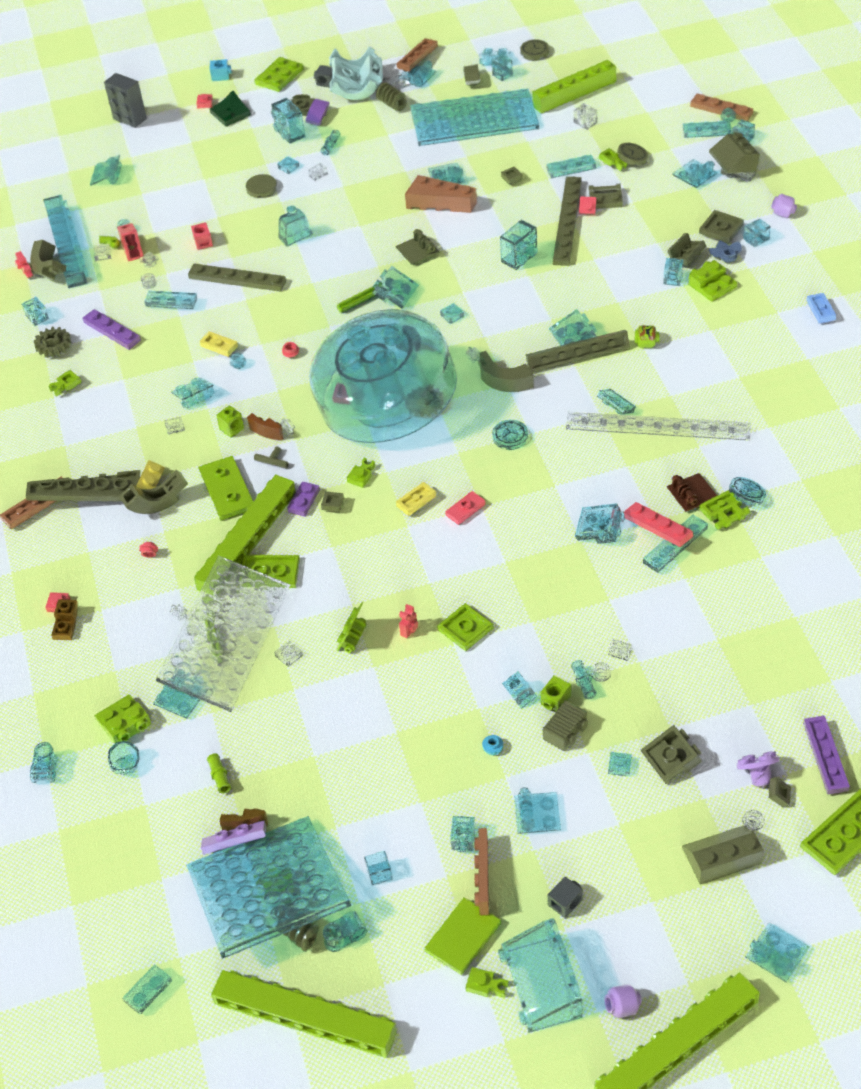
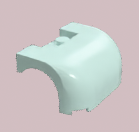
[329,47,383,100]

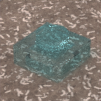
[277,156,300,174]
[440,303,464,324]
[608,752,632,777]

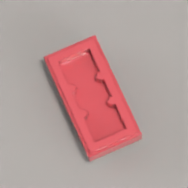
[445,491,486,525]

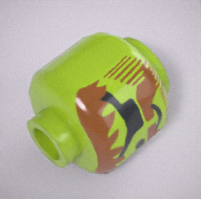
[635,325,660,348]

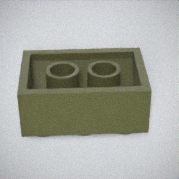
[709,132,760,173]
[682,825,764,885]

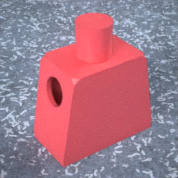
[117,223,144,262]

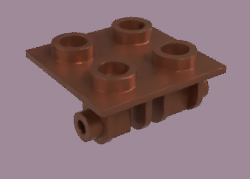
[666,473,717,512]

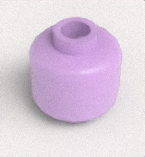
[771,194,797,218]
[604,984,641,1018]

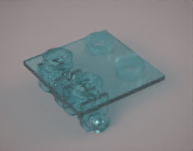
[479,48,511,66]
[396,61,437,87]
[90,155,122,186]
[672,159,718,188]
[428,162,465,184]
[171,377,215,408]
[153,669,209,719]
[514,788,561,834]
[745,922,810,982]

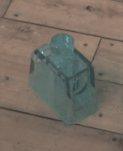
[278,206,313,247]

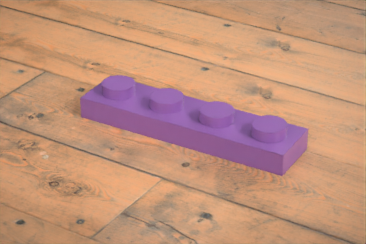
[82,309,141,350]
[803,715,850,795]

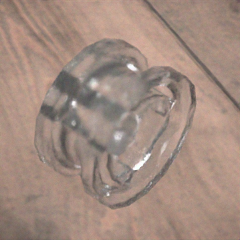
[140,273,156,289]

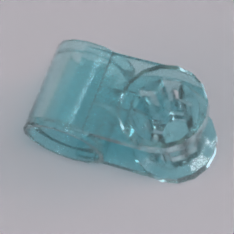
[30,742,57,783]
[323,911,368,952]

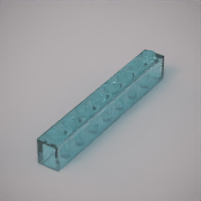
[43,194,89,289]

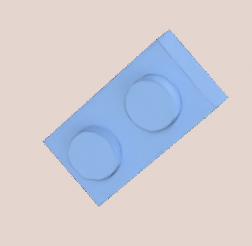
[807,293,836,324]

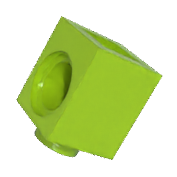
[216,405,244,438]
[540,675,571,712]

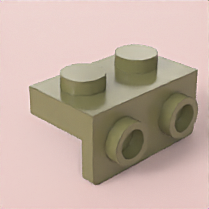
[668,233,706,266]

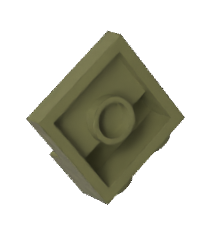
[640,725,702,784]

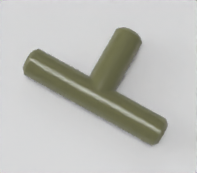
[254,446,289,468]

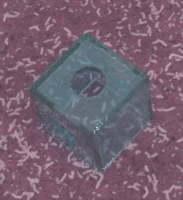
[364,851,393,886]

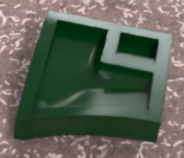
[209,91,251,127]

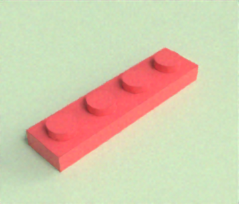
[623,502,693,547]

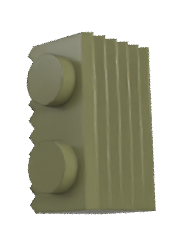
[543,701,588,751]

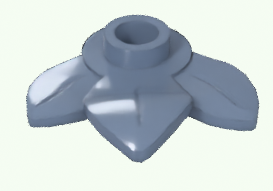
[709,240,742,263]

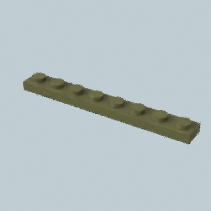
[553,176,582,266]

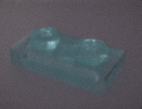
[597,389,636,415]
[122,964,172,1015]

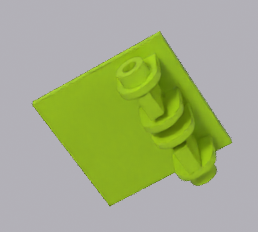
[336,602,366,653]

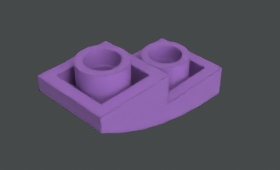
[305,99,330,126]

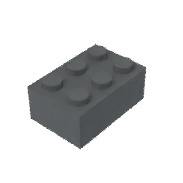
[104,73,147,128]

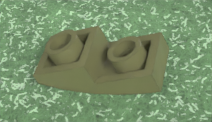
[463,64,480,86]

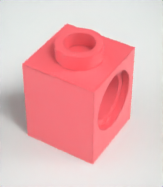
[191,222,213,250]

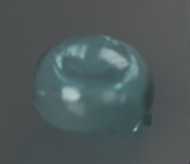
[108,741,140,775]

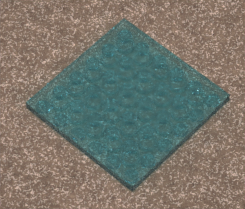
[186,816,351,959]

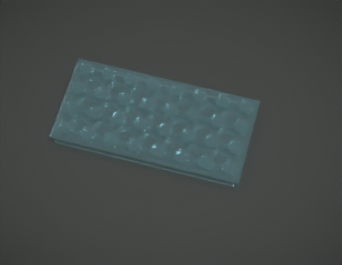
[410,88,539,146]

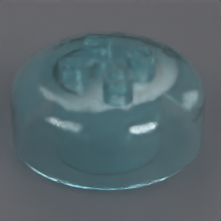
[309,309,457,443]

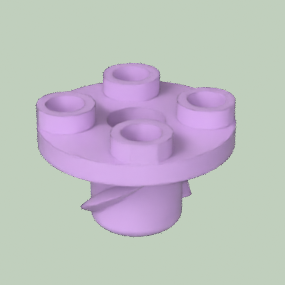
[736,751,780,787]

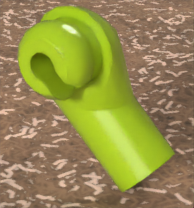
[99,236,120,249]

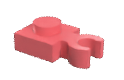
[14,251,33,278]
[399,604,418,638]

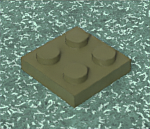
[699,210,744,244]

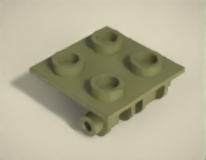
[395,229,440,265]

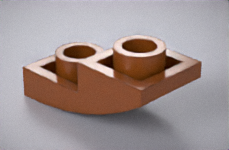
[247,413,284,441]

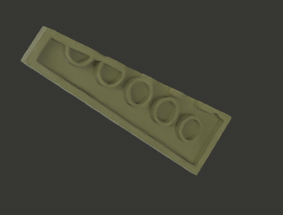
[26,470,140,501]

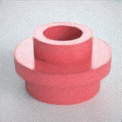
[282,342,299,358]
[139,542,158,558]

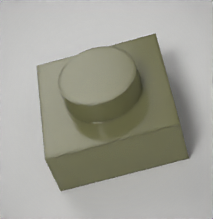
[501,166,523,185]
[321,491,344,512]
[769,777,791,807]

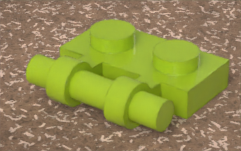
[700,489,750,530]

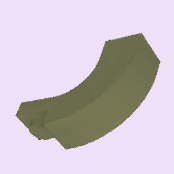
[30,239,67,280]
[478,351,534,392]
[119,470,188,514]

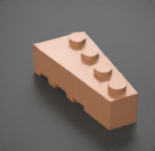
[405,175,477,213]

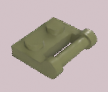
[588,183,623,209]

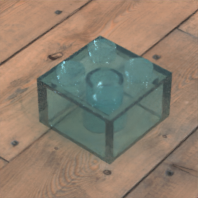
[271,98,305,144]
[500,220,538,270]

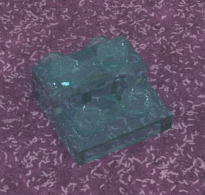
[372,266,419,309]
[548,309,597,346]
[575,503,625,544]

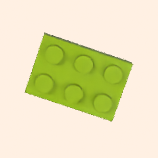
[254,57,304,92]

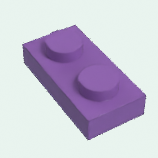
[287,481,320,517]

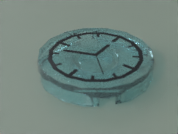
[492,420,528,450]
[728,477,766,505]

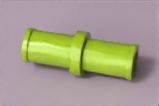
[206,753,231,794]

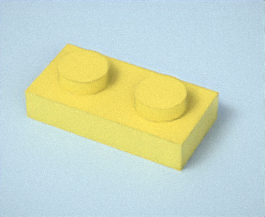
[199,331,238,357]
[136,460,165,490]
[396,482,436,516]

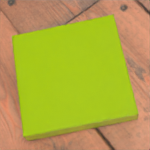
[437,603,494,652]

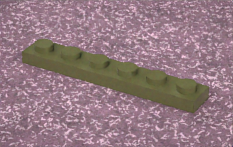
[188,263,286,292]
[526,330,630,372]

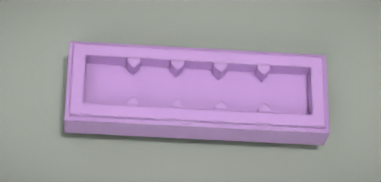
[201,821,266,855]

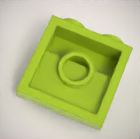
[689,260,737,302]
[94,694,151,746]

